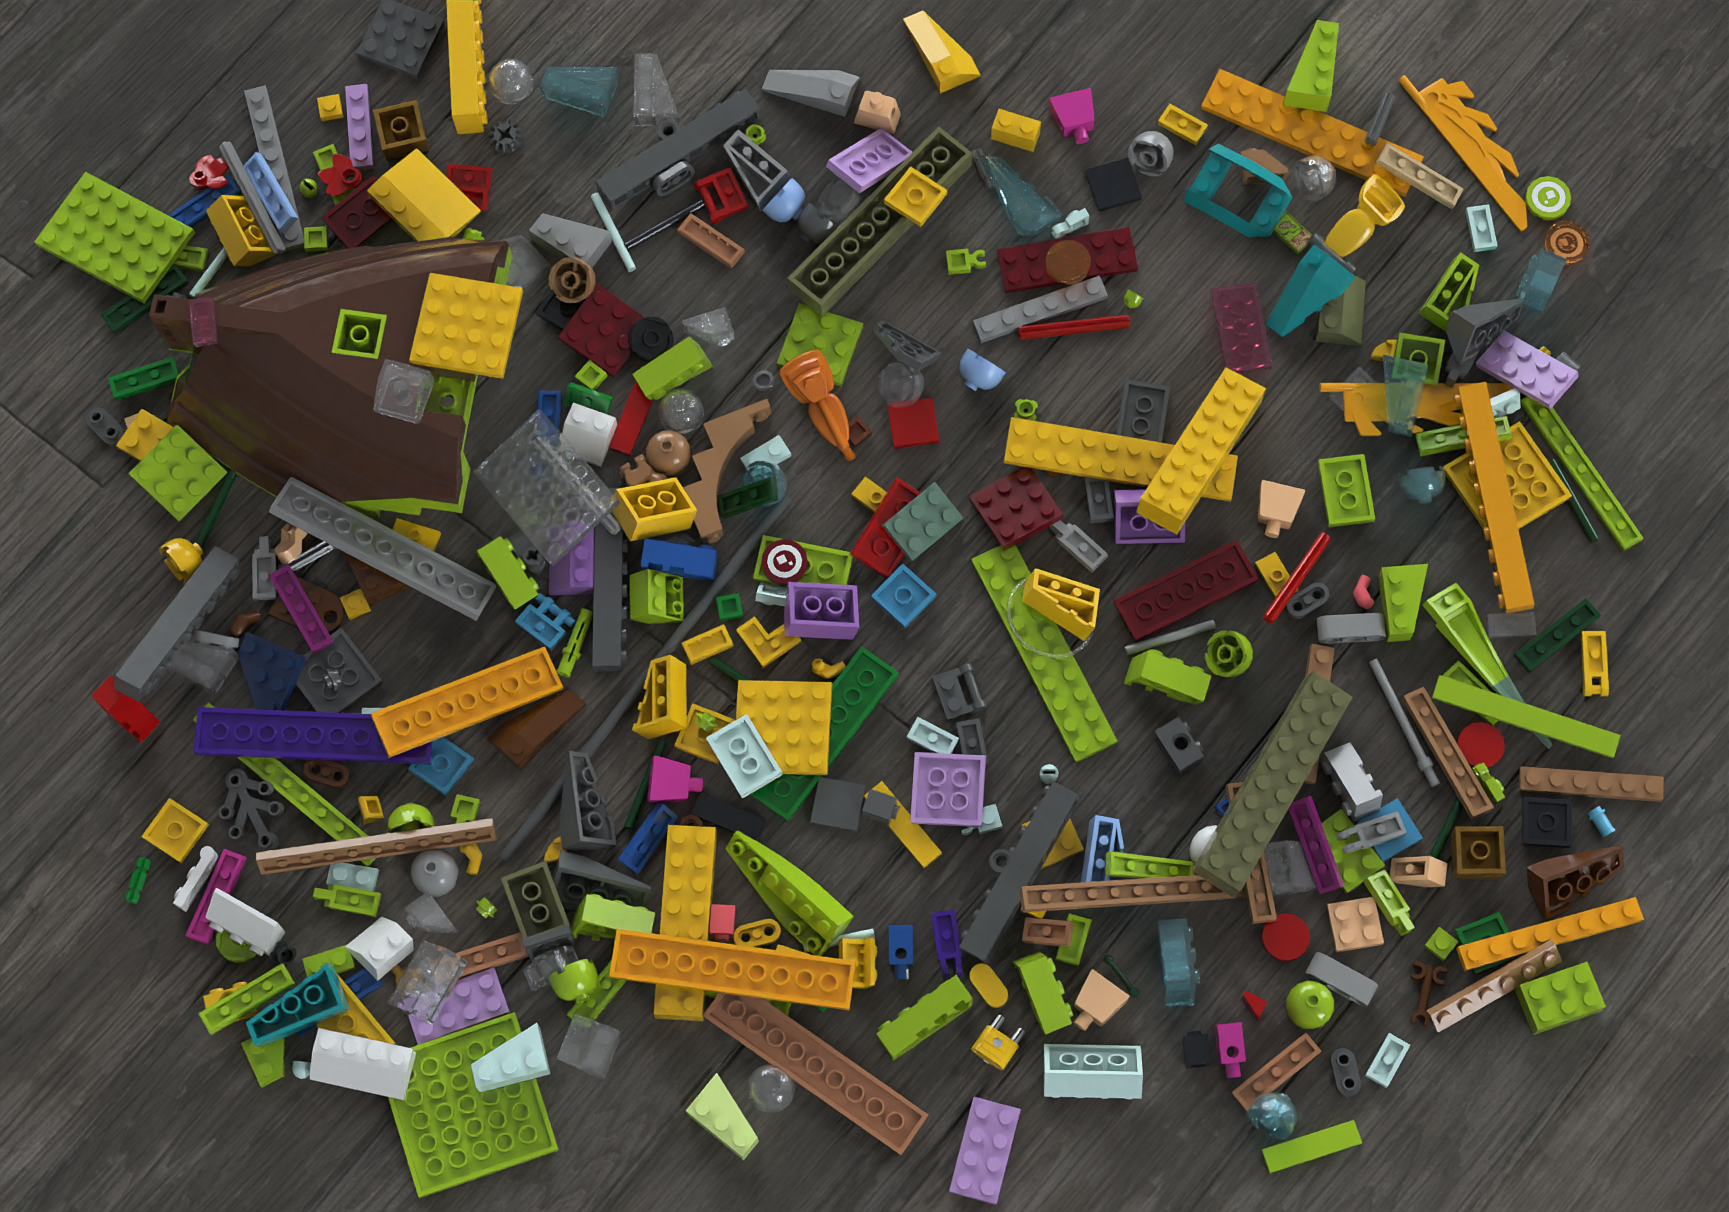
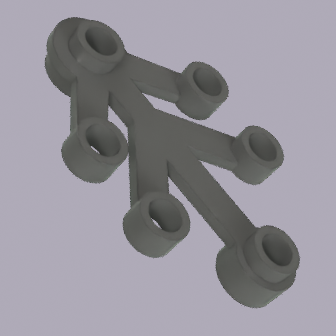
[218,769,284,851]

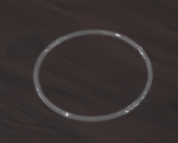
[1007,577,1094,658]

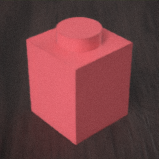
[709,904,736,941]

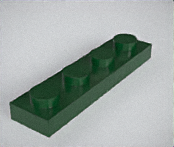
[100,263,189,334]
[1514,598,1601,673]

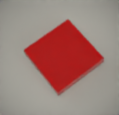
[887,398,939,449]

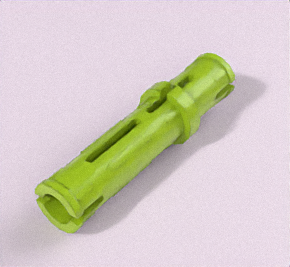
[556,608,593,678]

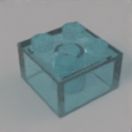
[1515,248,1567,314]

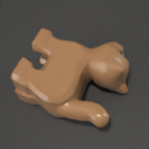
[619,454,667,487]

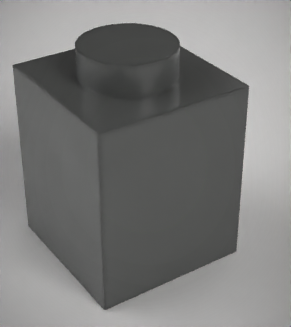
[862,789,900,825]

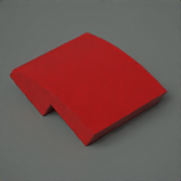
[446,164,493,211]

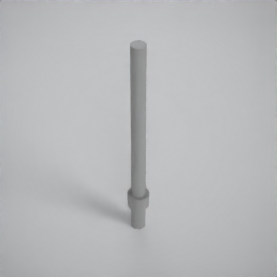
[1369,659,1440,787]

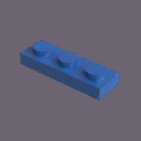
[618,802,678,874]

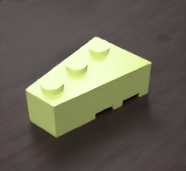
[686,1073,759,1160]

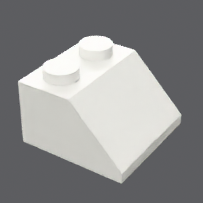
[558,403,617,467]
[346,916,414,981]

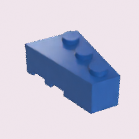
[641,539,718,581]

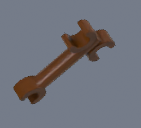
[1410,961,1447,1027]

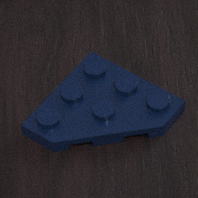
[238,632,306,711]

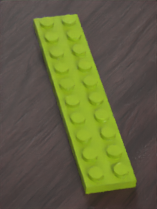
[971,545,1118,763]

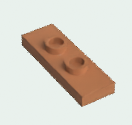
[677,213,745,269]

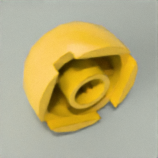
[159,538,203,585]

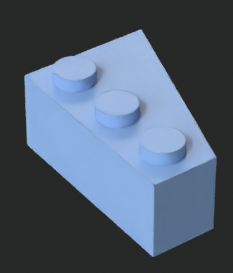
[1081,815,1129,883]

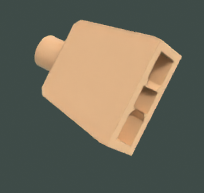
[854,91,901,134]
[1258,480,1305,538]
[1074,969,1130,1031]

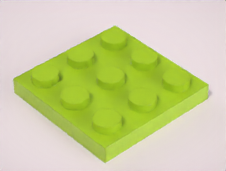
[777,303,863,387]
[128,425,228,522]

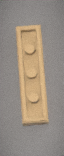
[1376,143,1463,209]

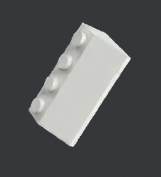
[310,1028,416,1100]

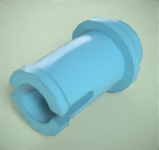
[1587,806,1615,838]

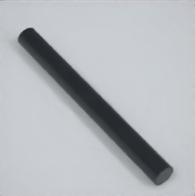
[624,199,705,251]

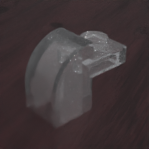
[522,946,579,991]

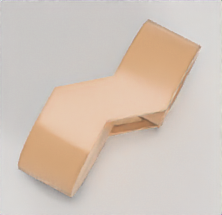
[274,523,308,564]

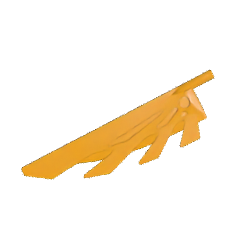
[1398,75,1527,232]
[1319,383,1521,436]

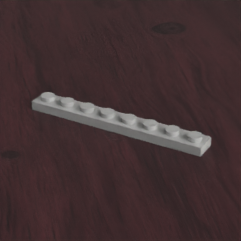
[244,85,304,252]

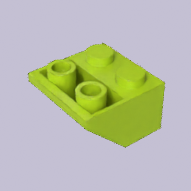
[630,569,684,624]

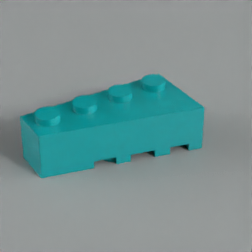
[246,963,350,1047]

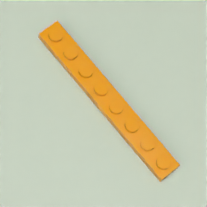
[1456,897,1644,971]

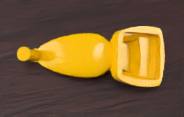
[1324,174,1405,258]

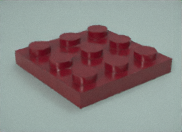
[558,284,644,378]
[969,466,1064,551]

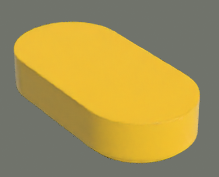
[970,964,1008,1008]

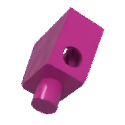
[1049,88,1094,144]
[647,756,703,804]
[1212,1022,1246,1078]

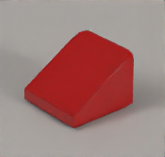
[1241,991,1267,1021]

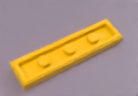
[864,781,942,869]

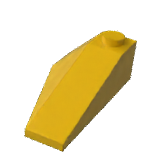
[903,11,980,94]

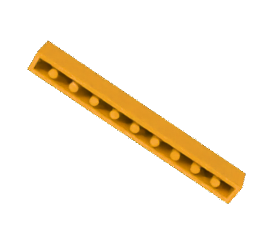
[1454,382,1535,614]

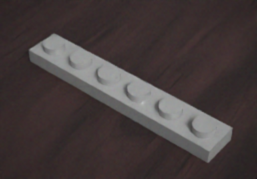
[973,276,1108,343]

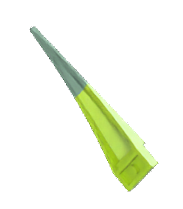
[1423,583,1552,749]

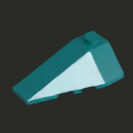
[1266,244,1356,337]

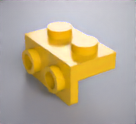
[839,938,877,989]

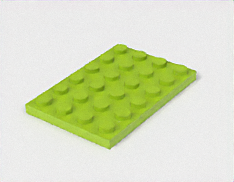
[34,172,195,304]

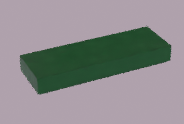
[718,477,778,518]

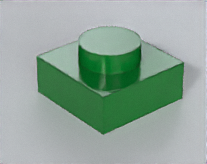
[716,593,743,622]

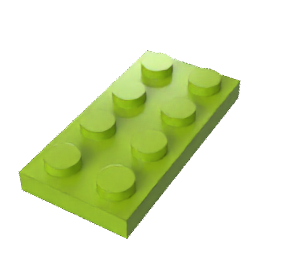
[753,535,853,587]

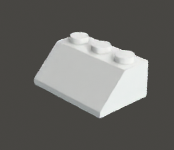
[206,888,285,956]

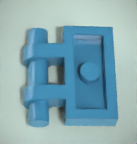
[515,593,576,651]

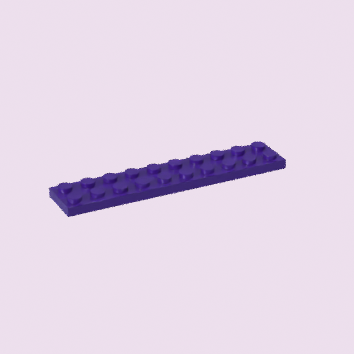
[194,707,433,764]

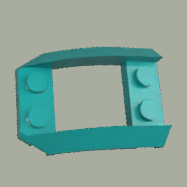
[1184,144,1293,239]

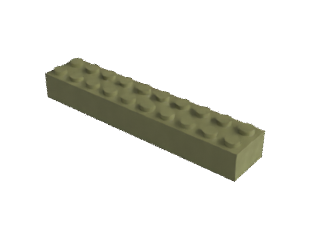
[787,127,972,317]
[1192,671,1353,897]

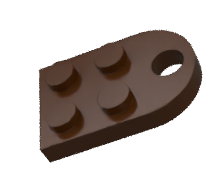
[268,576,345,635]

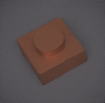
[848,415,873,448]

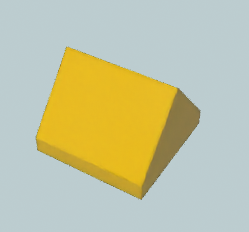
[358,796,384,825]

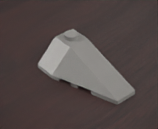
[762,70,860,117]

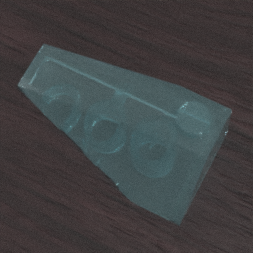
[983,156,1065,236]

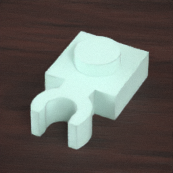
[1051,208,1089,239]
[962,804,1002,835]

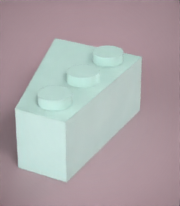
[471,1023,551,1092]

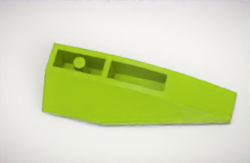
[725,831,854,956]

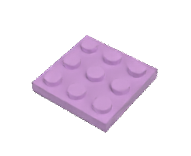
[910,752,986,827]

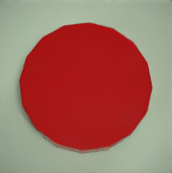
[1457,722,1505,769]
[1261,913,1310,962]

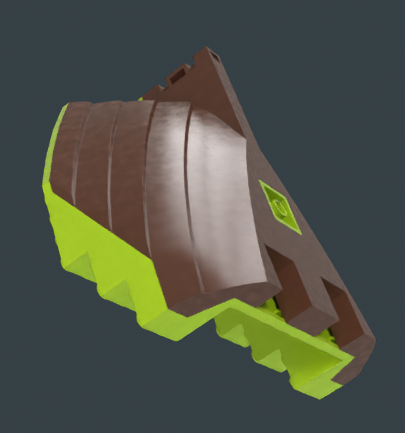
[149,237,512,518]

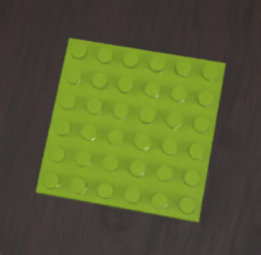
[388,1012,559,1198]

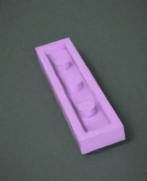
[345,84,374,170]

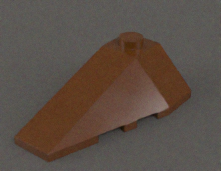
[487,689,586,771]
[1527,845,1624,920]

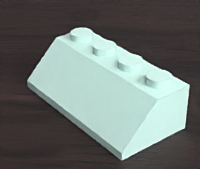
[1044,1044,1143,1099]

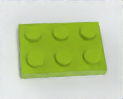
[1318,454,1375,527]
[1321,809,1385,895]

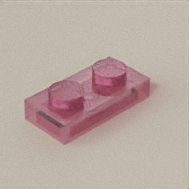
[189,297,219,347]

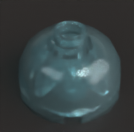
[741,461,787,507]
[1398,466,1445,504]
[1247,1093,1297,1140]

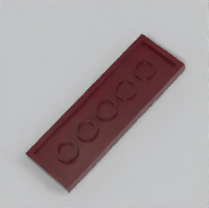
[997,227,1138,294]
[1113,539,1259,642]

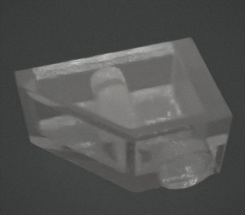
[682,307,735,346]
[405,891,458,936]

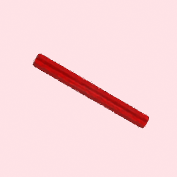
[1018,315,1131,340]
[1263,532,1331,624]

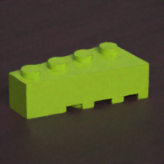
[1283,20,1339,112]
[876,975,973,1061]

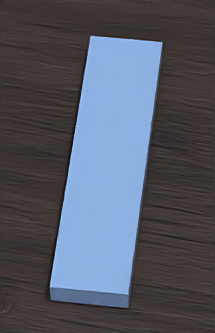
[244,152,298,233]

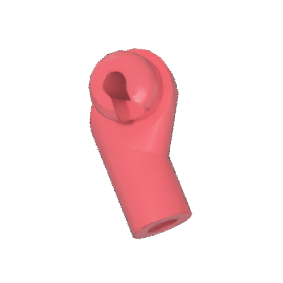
[1353,575,1374,610]

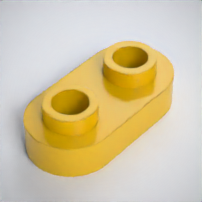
[733,919,781,948]

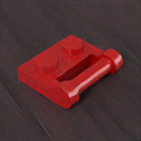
[694,167,748,224]

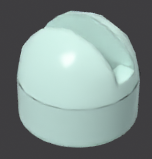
[1039,764,1059,784]
[292,1061,311,1079]

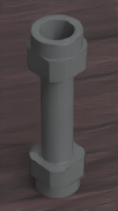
[1306,232,1356,273]

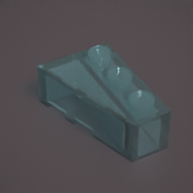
[540,67,620,117]
[1157,918,1200,1007]

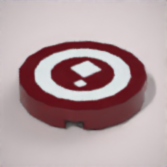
[761,539,808,586]

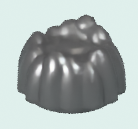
[752,370,774,392]

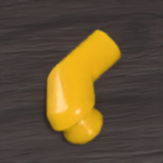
[811,659,846,679]
[460,844,482,875]

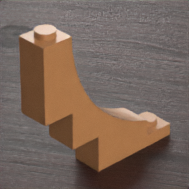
[683,399,771,544]

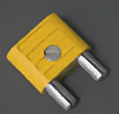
[971,1015,1025,1070]

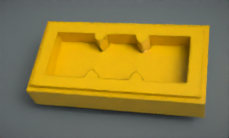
[851,477,887,512]
[393,518,441,551]
[1254,552,1299,598]
[681,624,734,665]

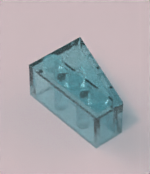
[1383,355,1428,437]

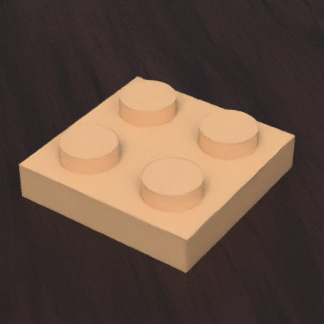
[1326,897,1384,952]

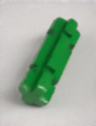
[124,857,151,904]

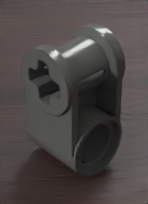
[508,527,546,573]

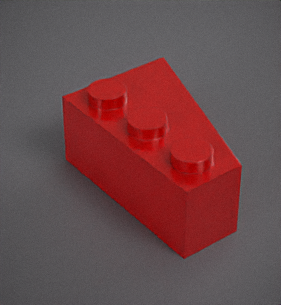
[91,675,160,743]

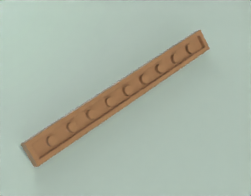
[256,819,497,875]
[1019,875,1247,912]

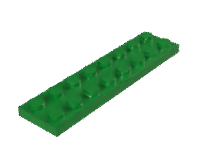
[750,646,899,822]

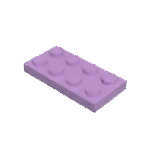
[826,128,913,193]
[1476,330,1579,409]
[403,967,510,1045]
[949,1097,1021,1205]

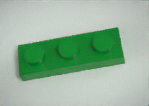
[108,357,179,401]

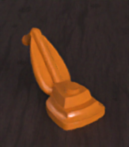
[780,349,856,461]

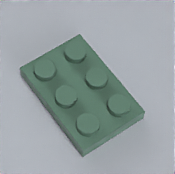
[882,482,963,562]

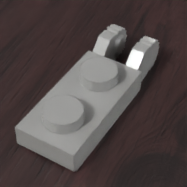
[1337,812,1407,854]

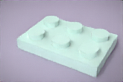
[706,714,783,798]

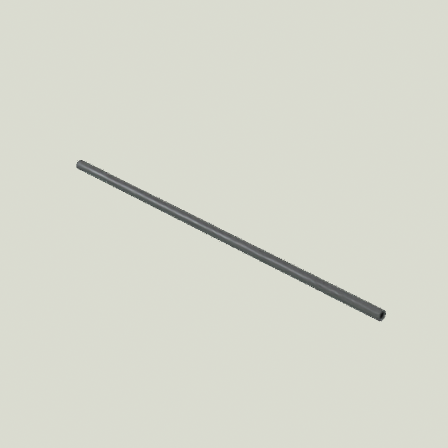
[498,494,792,863]

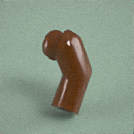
[230,610,261,638]

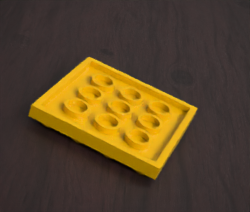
[409,273,523,379]
[1442,421,1572,530]
[736,680,832,775]

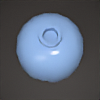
[762,178,805,222]
[959,349,1006,391]

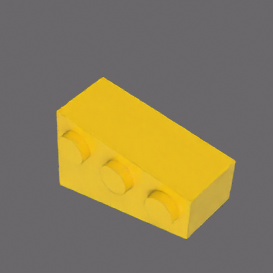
[1022,568,1100,641]
[632,655,687,739]

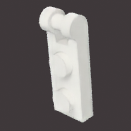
[173,846,219,912]

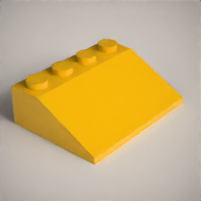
[367,149,481,242]

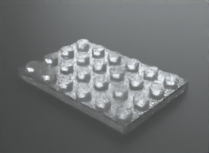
[473,409,620,566]

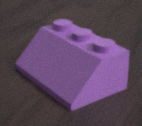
[1114,490,1185,544]
[549,520,595,595]
[784,582,859,640]

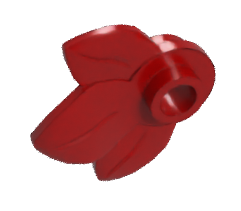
[318,154,362,196]
[189,155,229,190]

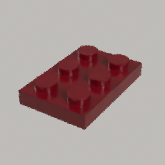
[321,176,392,248]

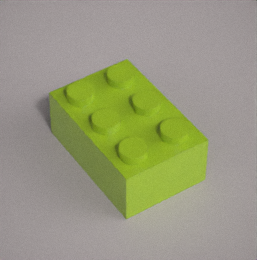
[1515,962,1606,1035]

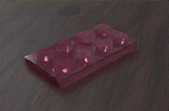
[1211,282,1272,374]

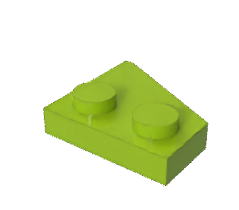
[241,1038,285,1087]

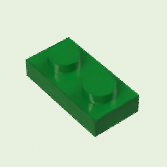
[563,382,613,415]

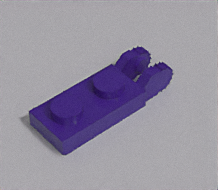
[931,910,963,979]

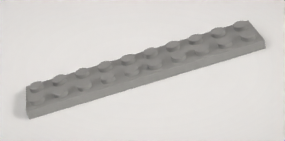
[269,477,497,621]

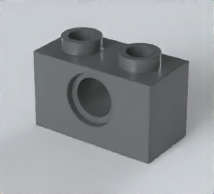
[1153,717,1204,776]

